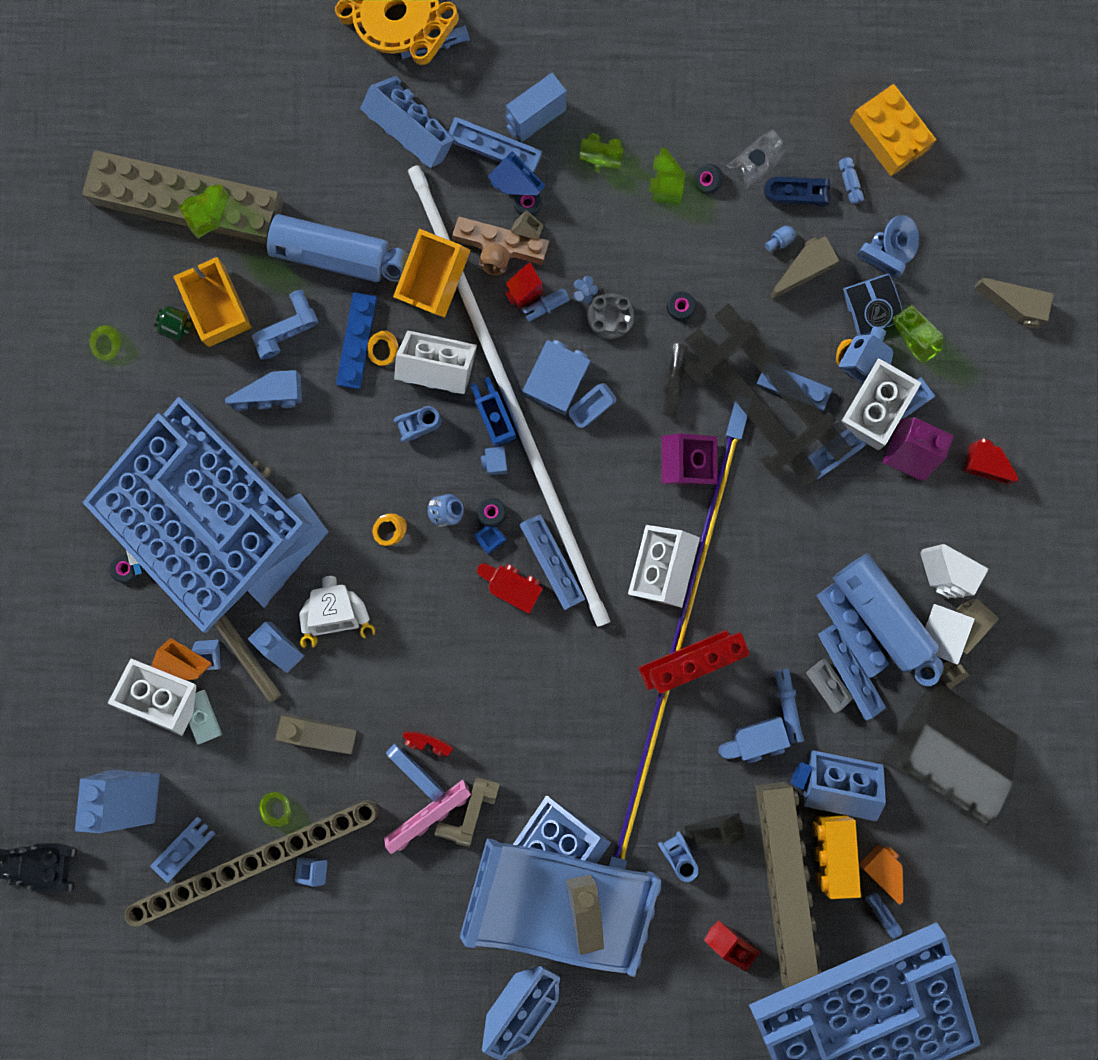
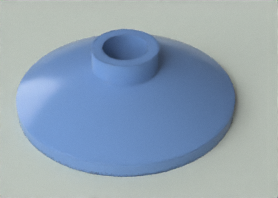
[884,215,919,264]

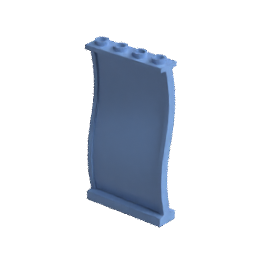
[460,838,661,977]

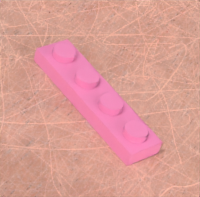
[384,780,471,854]

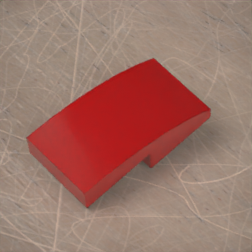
[402,731,455,757]

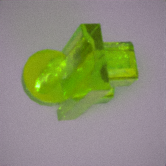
[579,133,624,173]

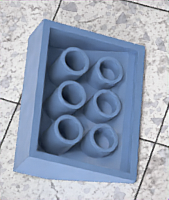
[513,796,611,864]

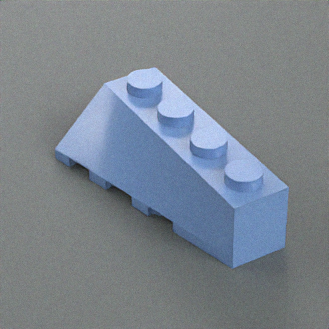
[360,75,454,168]

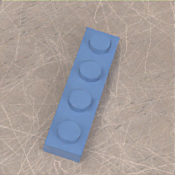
[448,117,542,173]
[519,514,585,610]
[816,583,890,678]
[818,624,886,720]

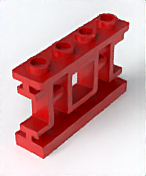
[638,630,750,693]

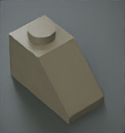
[957,599,999,655]

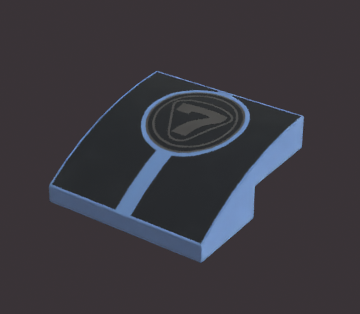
[843,274,905,335]

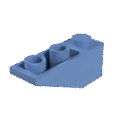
[225,370,302,411]

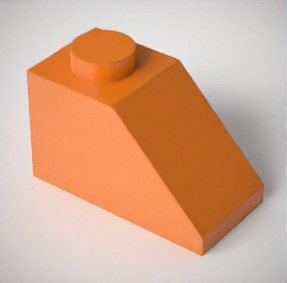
[151,638,211,680]
[859,844,903,905]

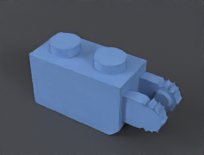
[718,716,790,763]

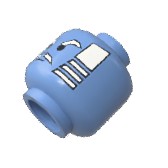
[427,494,464,527]

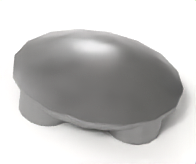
[587,293,634,339]

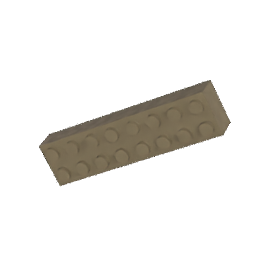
[82,150,284,245]
[755,782,822,989]

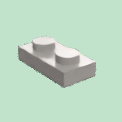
[806,659,854,713]

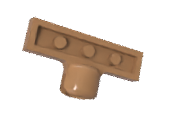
[452,217,549,276]

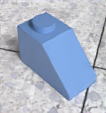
[248,621,305,673]

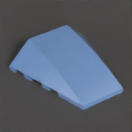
[248,493,328,608]

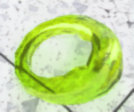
[89,325,121,361]
[259,792,291,827]

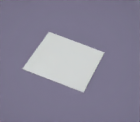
[925,604,975,665]

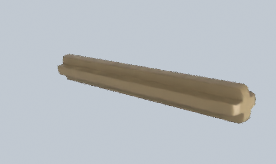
[214,614,281,702]

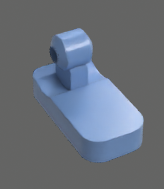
[857,232,906,278]
[569,383,616,428]

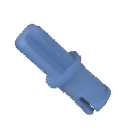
[522,289,569,322]

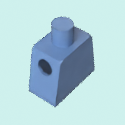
[838,327,893,385]

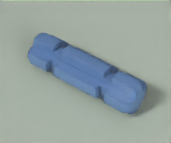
[839,157,864,204]
[865,892,903,939]

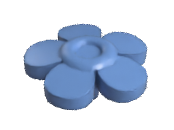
[574,276,598,304]

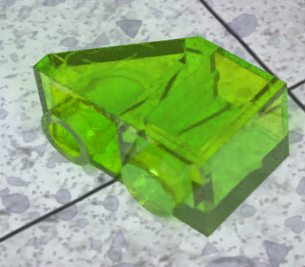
[649,147,686,205]
[178,183,229,238]
[893,304,944,364]

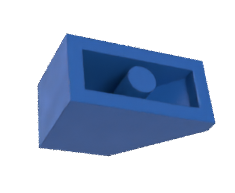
[488,151,546,195]

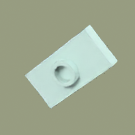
[189,690,222,745]

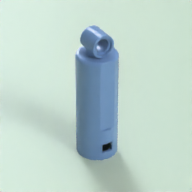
[267,214,409,282]
[832,553,944,686]

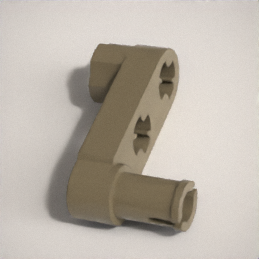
[435,777,500,848]

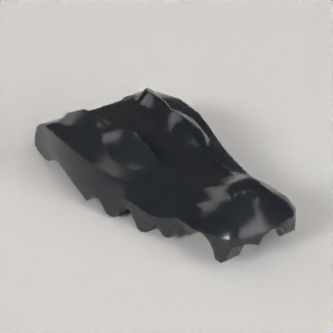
[0,843,78,893]

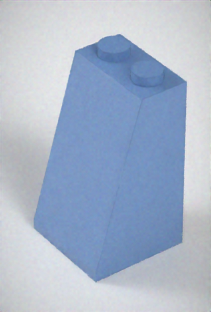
[75,770,160,833]

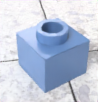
[481,447,508,476]

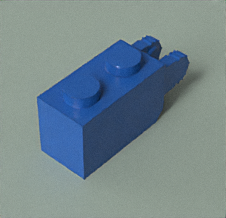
[470,377,516,448]

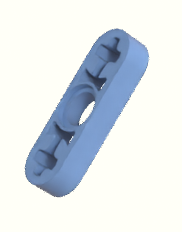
[386,743,445,802]

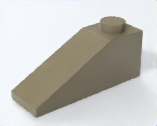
[770,236,839,299]
[974,278,1054,328]
[275,714,357,754]
[566,874,604,955]

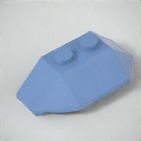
[482,966,560,1060]

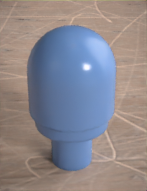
[765,226,796,252]

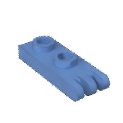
[150,817,215,883]

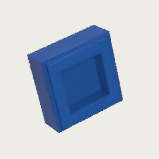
[473,526,507,555]
[791,761,812,789]

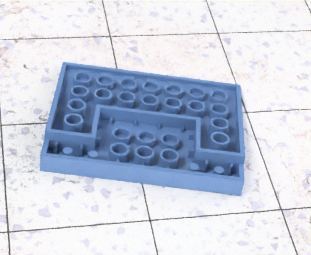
[82,397,312,633]
[749,922,980,1060]

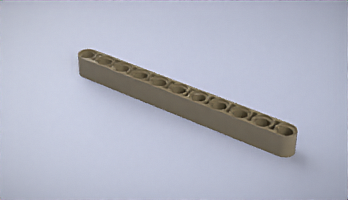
[124,800,379,927]

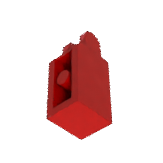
[477,563,543,614]

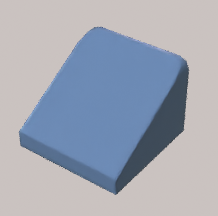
[192,640,221,670]
[295,857,327,887]

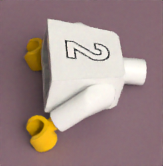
[299,576,375,648]

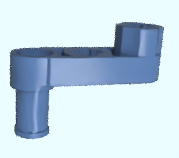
[251,290,318,359]

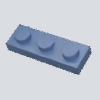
[756,362,832,412]

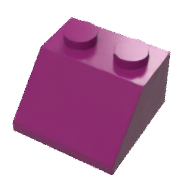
[883,417,954,481]
[662,433,717,485]

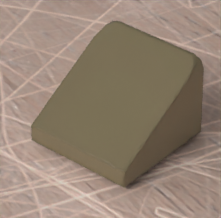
[511,210,543,240]

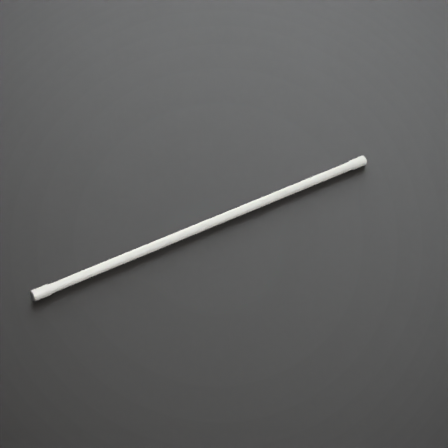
[408,165,611,627]

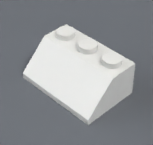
[394,331,477,394]
[841,358,921,450]
[628,525,700,608]
[920,544,988,599]
[108,659,196,736]

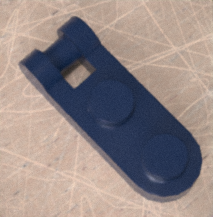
[764,177,830,206]

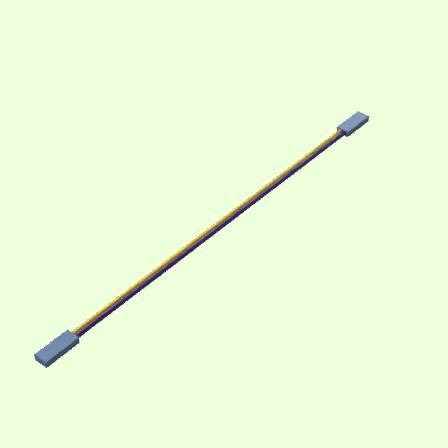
[609,396,752,870]

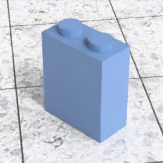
[505,73,567,143]
[522,340,591,416]

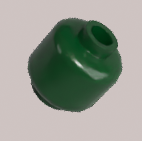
[154,306,192,341]

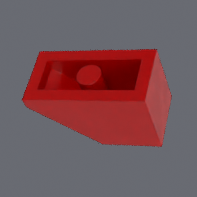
[505,263,543,310]
[963,439,1018,485]
[704,920,761,972]

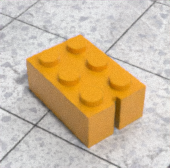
[849,84,937,176]
[393,229,471,318]
[173,257,252,347]
[812,814,861,899]

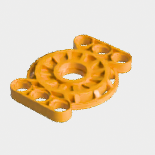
[335,0,459,65]

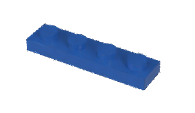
[336,292,378,390]

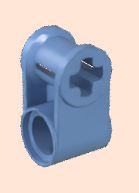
[393,406,442,442]
[658,831,698,882]

